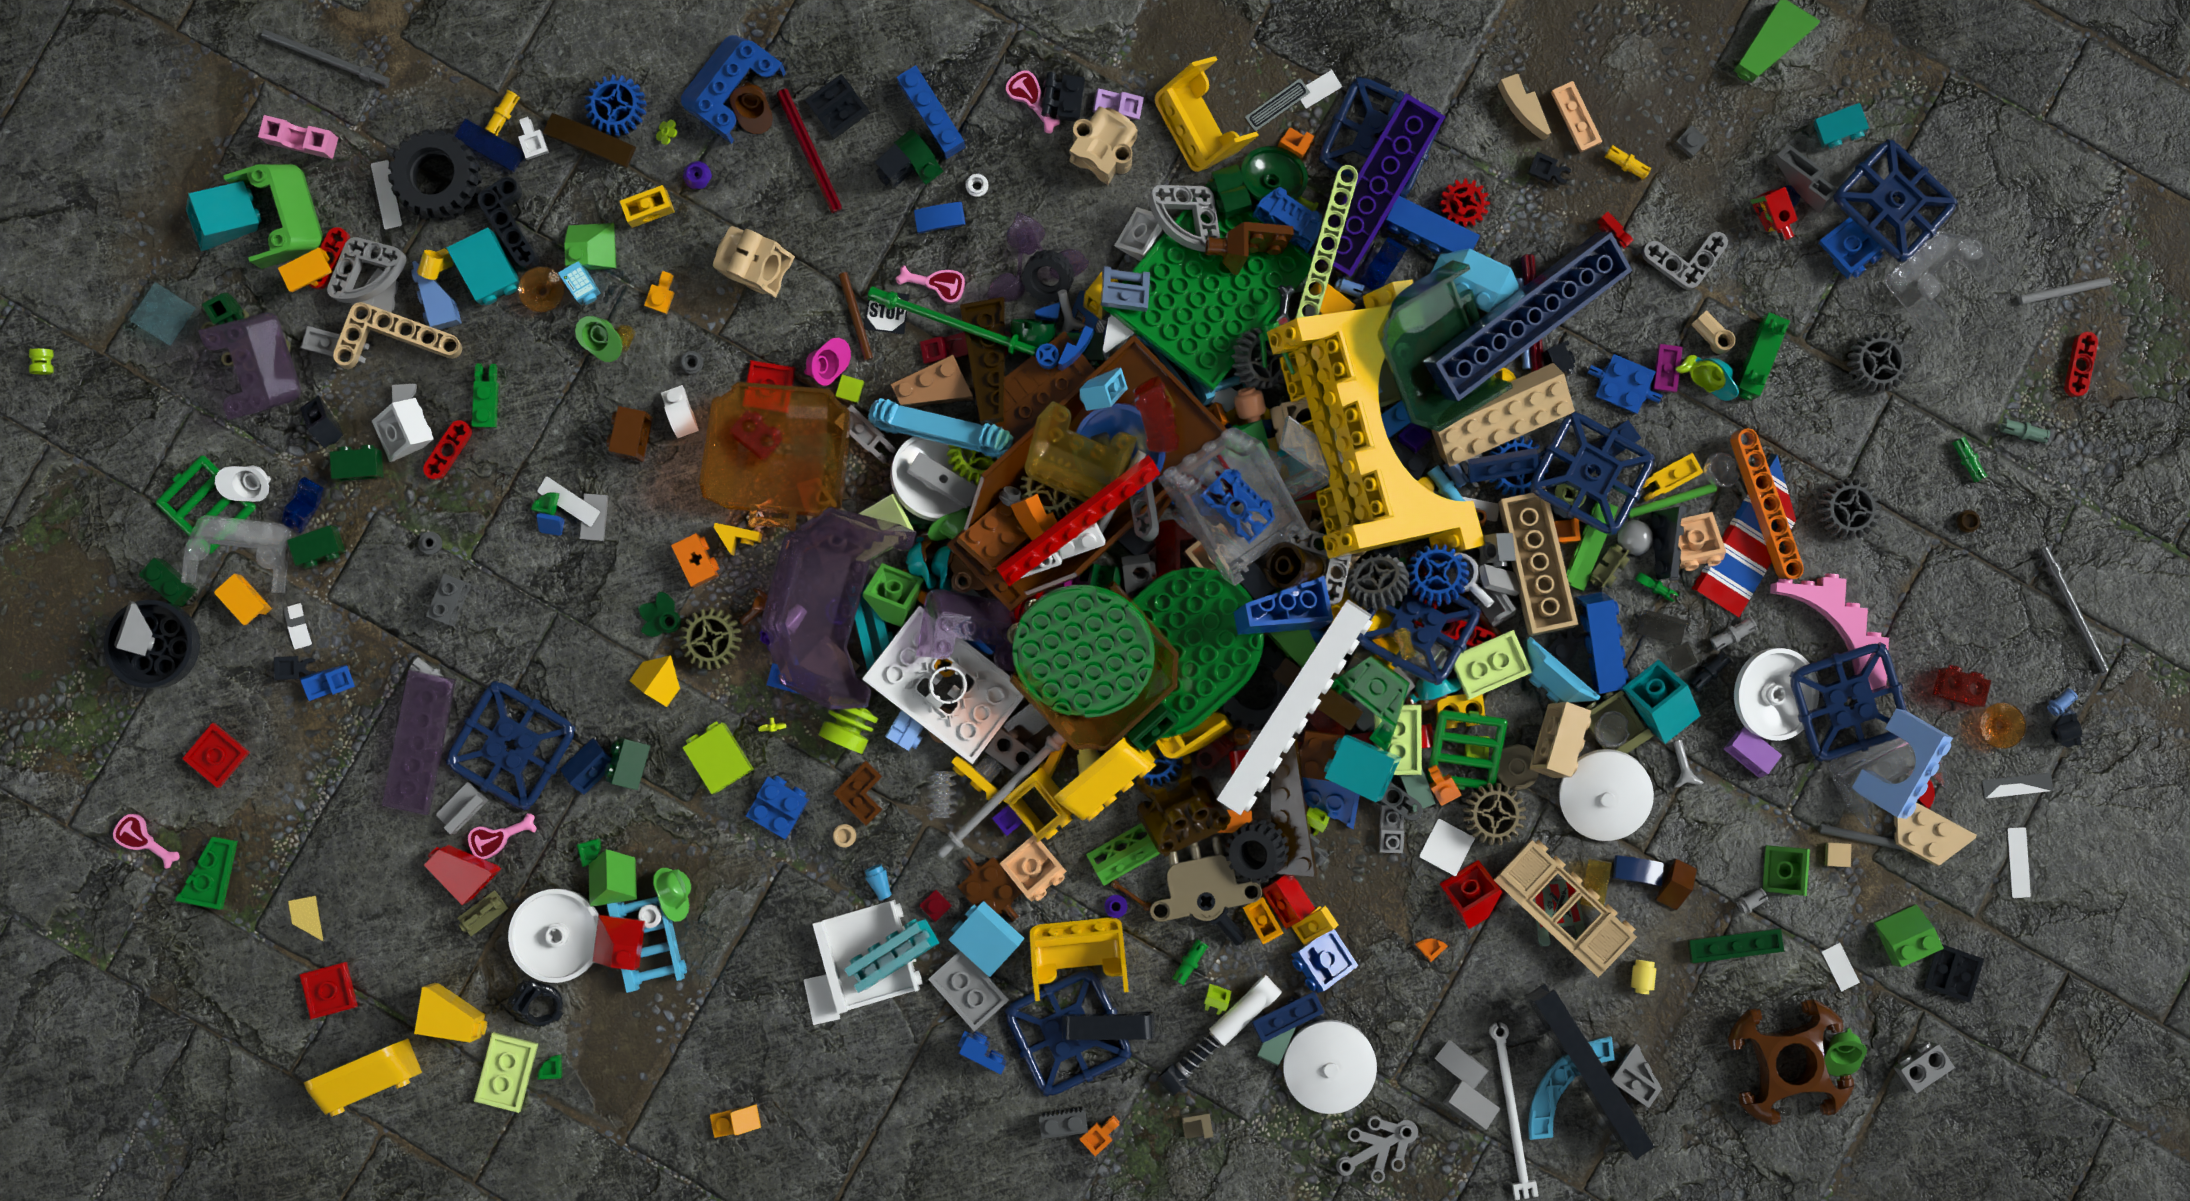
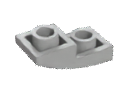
[1379,803,1405,853]
[1435,1040,1489,1089]

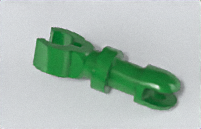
[1635,572,1678,602]

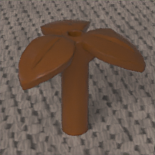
[739,588,778,626]

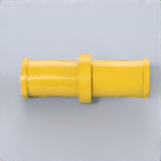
[484,90,520,136]
[1605,144,1651,180]

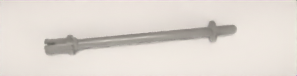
[937,722,1075,858]

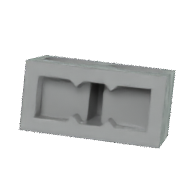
[1893,1041,1955,1094]

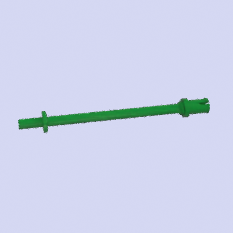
[868,286,1038,356]

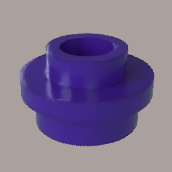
[1104,895,1128,918]

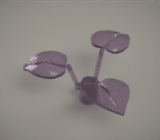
[987,212,1089,302]

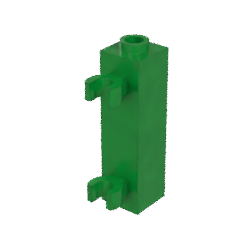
[1736,312,1790,401]

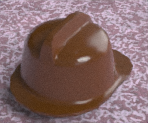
[730,82,773,134]

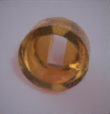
[1232,727,1251,746]

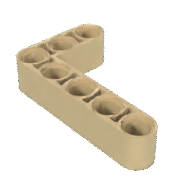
[333,302,462,369]

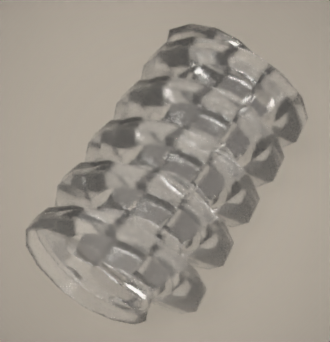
[927,771,957,818]

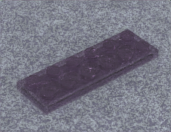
[382,670,456,815]

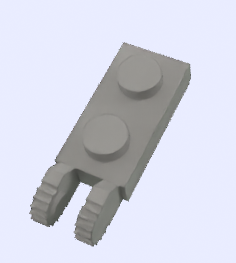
[301,326,370,363]
[836,405,896,464]

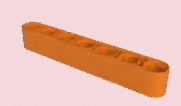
[1730,428,1804,579]

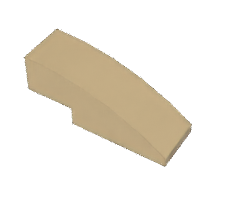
[1498,73,1551,140]

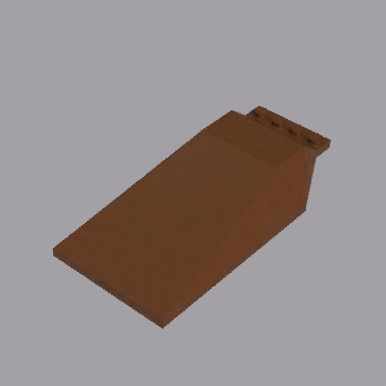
[947,335,1231,613]

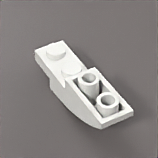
[1021,523,1106,578]

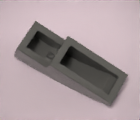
[1775,145,1838,213]

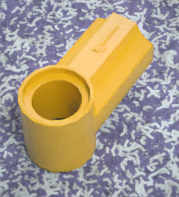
[417,249,454,280]

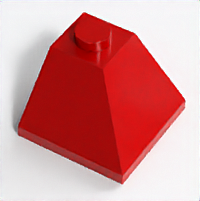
[1440,860,1502,929]
[592,915,645,970]

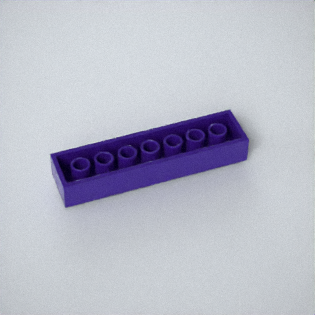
[1310,93,1446,278]

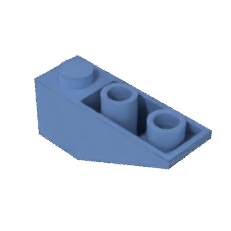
[411,261,462,330]

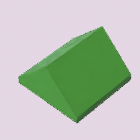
[1763,845,1810,896]
[589,849,637,907]

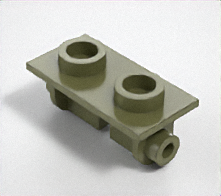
[1589,544,1630,592]
[457,890,509,936]

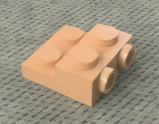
[1678,512,1726,571]
[1000,835,1067,902]

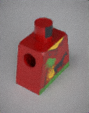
[1750,187,1797,242]

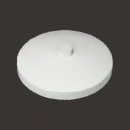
[890,436,981,521]
[1734,648,1819,740]
[1559,749,1654,841]
[508,889,599,983]
[1283,1020,1377,1114]

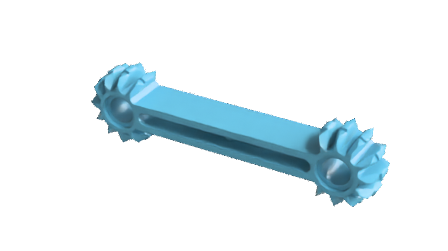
[868,398,1014,459]

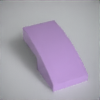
[1092,88,1144,120]

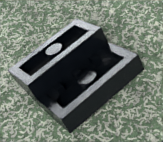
[805,74,870,139]
[1924,944,1984,1003]

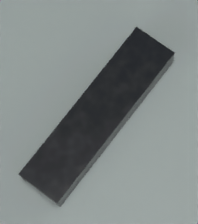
[1524,984,1655,1161]

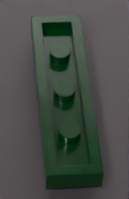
[1688,928,1785,963]

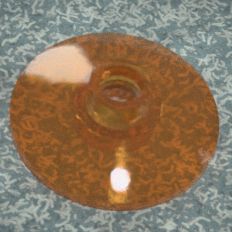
[518,267,564,312]
[1979,703,2026,749]

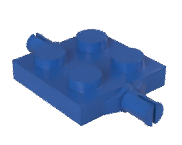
[1587,354,1663,414]

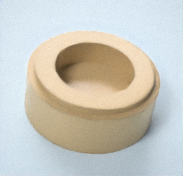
[833,824,856,847]

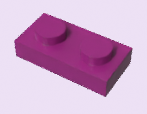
[1652,344,1683,393]

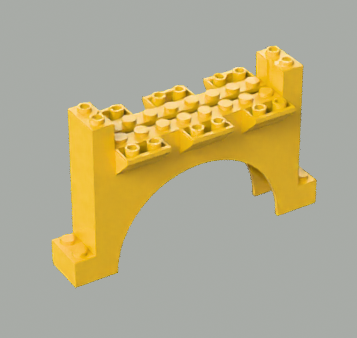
[1267,280,1485,559]

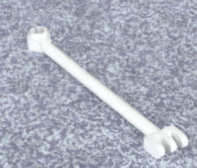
[1489,1022,1538,1200]

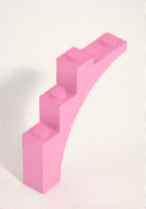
[1770,573,1889,690]

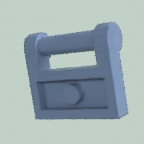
[1101,266,1150,312]

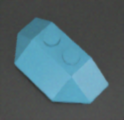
[1430,248,1521,313]
[1523,637,1601,703]

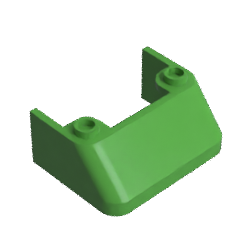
[223,164,324,269]

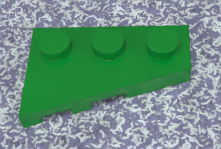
[175,836,238,910]

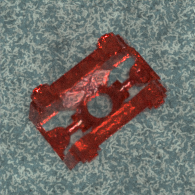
[1133,376,1180,452]

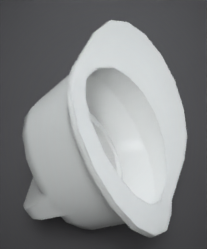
[215,465,271,502]

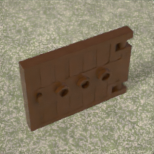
[995,331,1095,446]

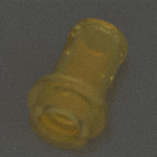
[1393,628,1417,660]

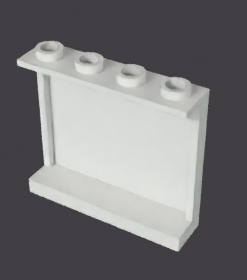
[813,900,922,1014]

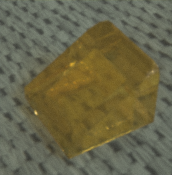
[617,325,636,351]

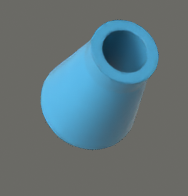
[864,864,892,900]

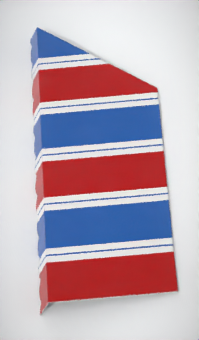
[1691,453,1796,617]

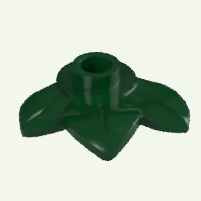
[638,591,681,637]

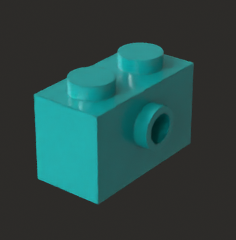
[1813,103,1869,149]

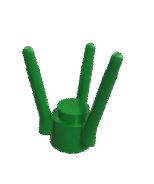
[1258,321,1295,375]

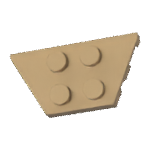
[1894,803,1977,866]

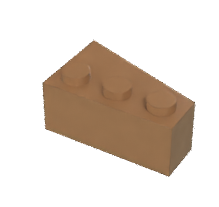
[891,355,974,408]

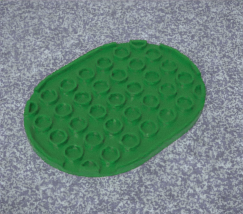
[1108,567,1264,738]

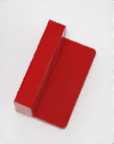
[1262,874,1315,929]

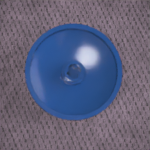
[1073,403,1166,493]

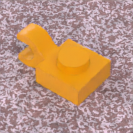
[644,271,675,314]

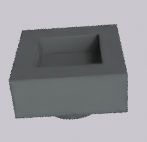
[1675,125,1708,158]

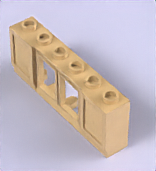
[1494,839,1637,977]

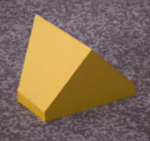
[629,655,680,707]

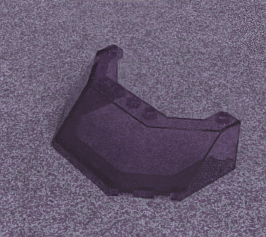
[761,507,916,709]

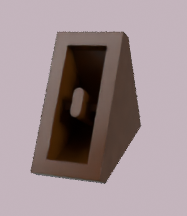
[1655,858,1697,910]

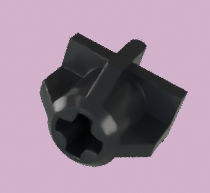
[2050,708,2083,748]

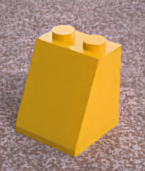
[414,983,487,1043]

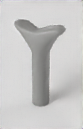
[1058,290,1086,333]
[1673,740,1704,788]

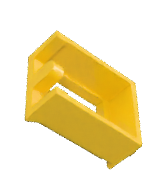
[1003,767,1073,843]

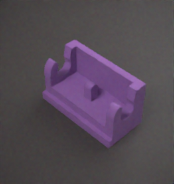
[1724,727,1782,778]

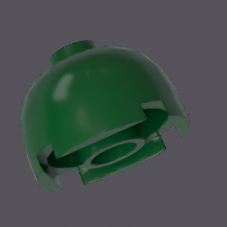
[1010,319,1056,354]

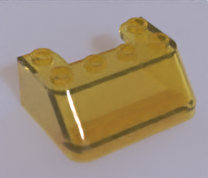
[1025,401,1137,502]

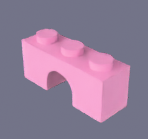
[258,115,338,159]

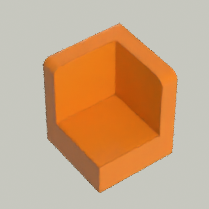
[1278,128,1314,160]
[1554,518,1581,544]

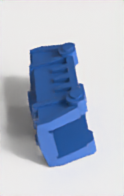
[1252,187,1322,253]
[1200,469,1275,544]

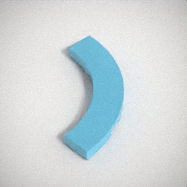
[1528,1036,1614,1140]

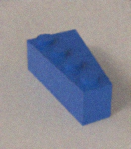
[1234,576,1334,635]
[1576,592,1629,694]

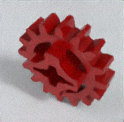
[1439,178,1490,228]

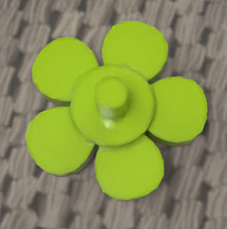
[656,120,677,145]

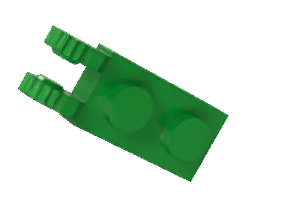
[472,363,499,428]

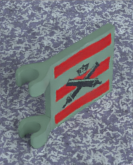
[1533,879,1585,946]

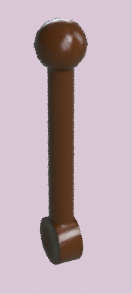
[1110,880,1151,911]

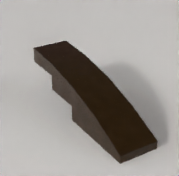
[543,113,636,168]
[1272,657,1364,730]

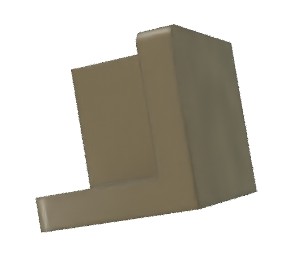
[1181,1111,1214,1139]

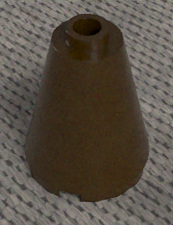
[1264,542,1325,589]

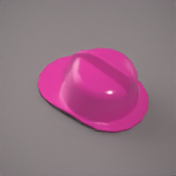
[804,338,851,386]

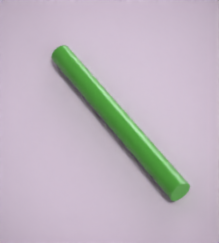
[1628,483,1717,518]

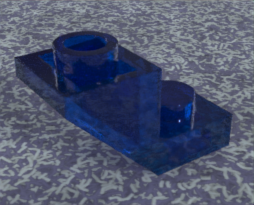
[1359,237,1407,291]
[281,477,324,534]

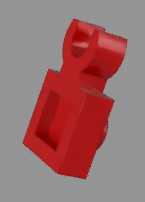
[1597,212,1633,249]

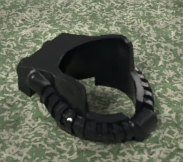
[507,980,564,1027]

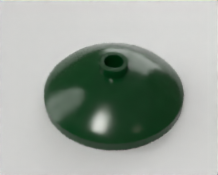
[1240,146,1308,201]

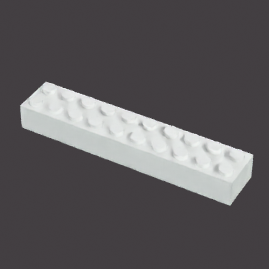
[1217,600,1372,815]

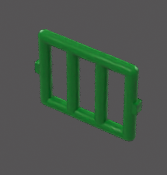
[156,455,256,554]
[1427,710,1508,790]

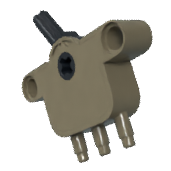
[1150,836,1262,946]

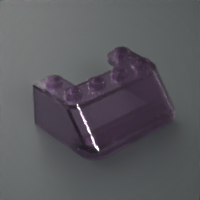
[198,312,301,420]
[916,589,1017,672]

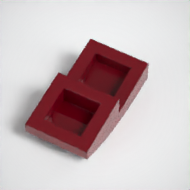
[920,332,969,364]

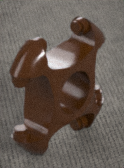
[1728,998,1855,1126]

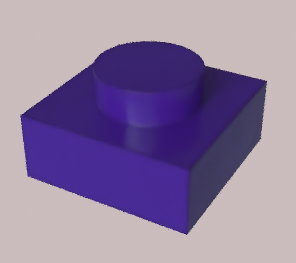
[1398,421,1431,454]
[992,805,1023,836]

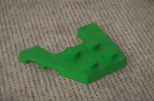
[1331,654,1410,751]

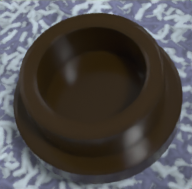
[1956,510,1980,533]

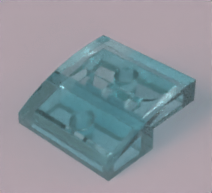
[130,282,196,346]

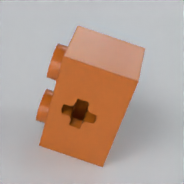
[671,533,720,588]

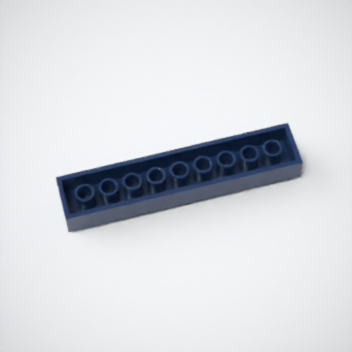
[1423,232,1633,401]

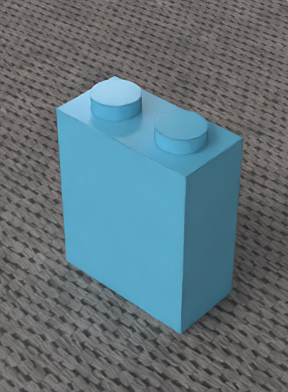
[949,901,1025,977]

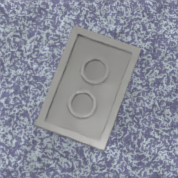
[928,951,1009,1031]

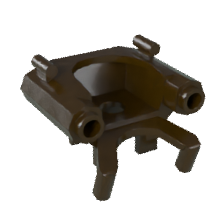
[1136,755,1231,857]

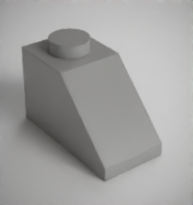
[114,600,155,656]

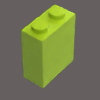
[682,721,754,794]

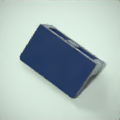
[560,738,612,795]

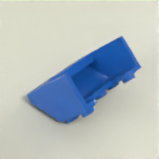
[681,35,786,144]

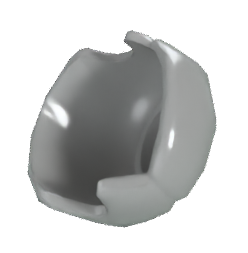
[1617,520,1653,556]

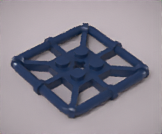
[1318,76,1441,198]
[1833,139,1958,262]
[1529,411,1655,536]
[1356,570,1482,685]
[1789,642,1907,762]
[445,681,576,811]
[1005,968,1132,1097]

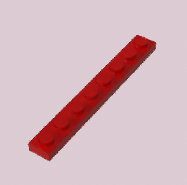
[996,455,1160,586]

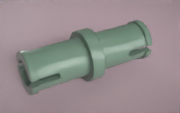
[2000,418,2050,444]

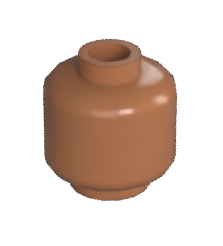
[1234,387,1266,423]

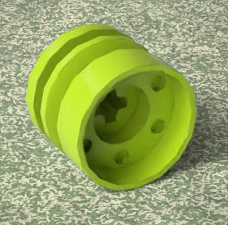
[818,699,878,754]

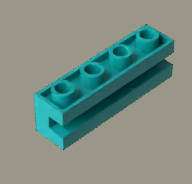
[848,584,894,670]
[844,919,939,993]

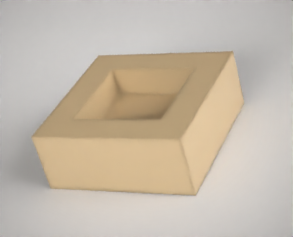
[1825,843,1851,867]

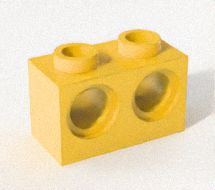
[1434,694,1485,729]

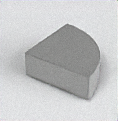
[392,384,417,403]

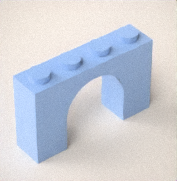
[1851,708,1953,819]

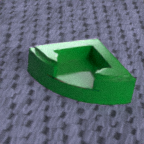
[531,492,560,515]
[577,838,601,867]
[537,1054,562,1080]

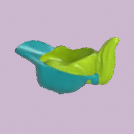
[1675,355,1739,401]

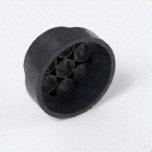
[104,600,200,689]

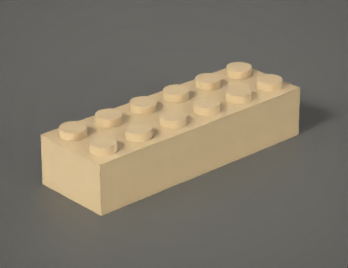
[1428,363,1575,467]
[1498,490,1578,637]

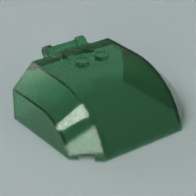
[1378,260,1513,432]

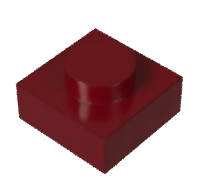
[919,889,952,922]

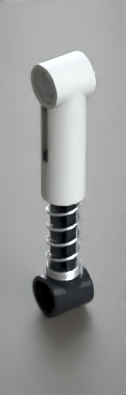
[1157,975,1282,1096]

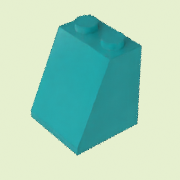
[186,181,261,251]
[446,228,522,305]
[1623,659,1701,744]
[1324,735,1401,802]

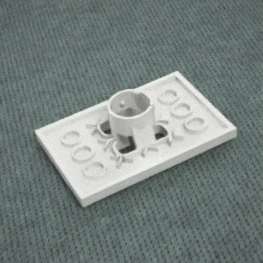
[862,606,1028,764]

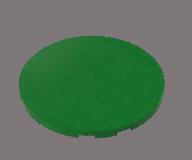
[1012,585,1155,718]

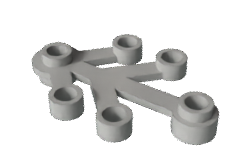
[1336,1115,1418,1183]

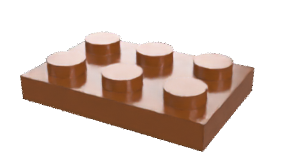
[957,501,1030,572]

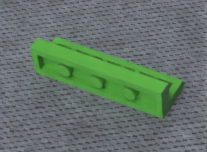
[1566,500,1618,592]
[1086,823,1161,885]

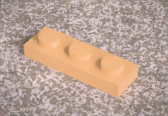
[1551,81,1602,153]

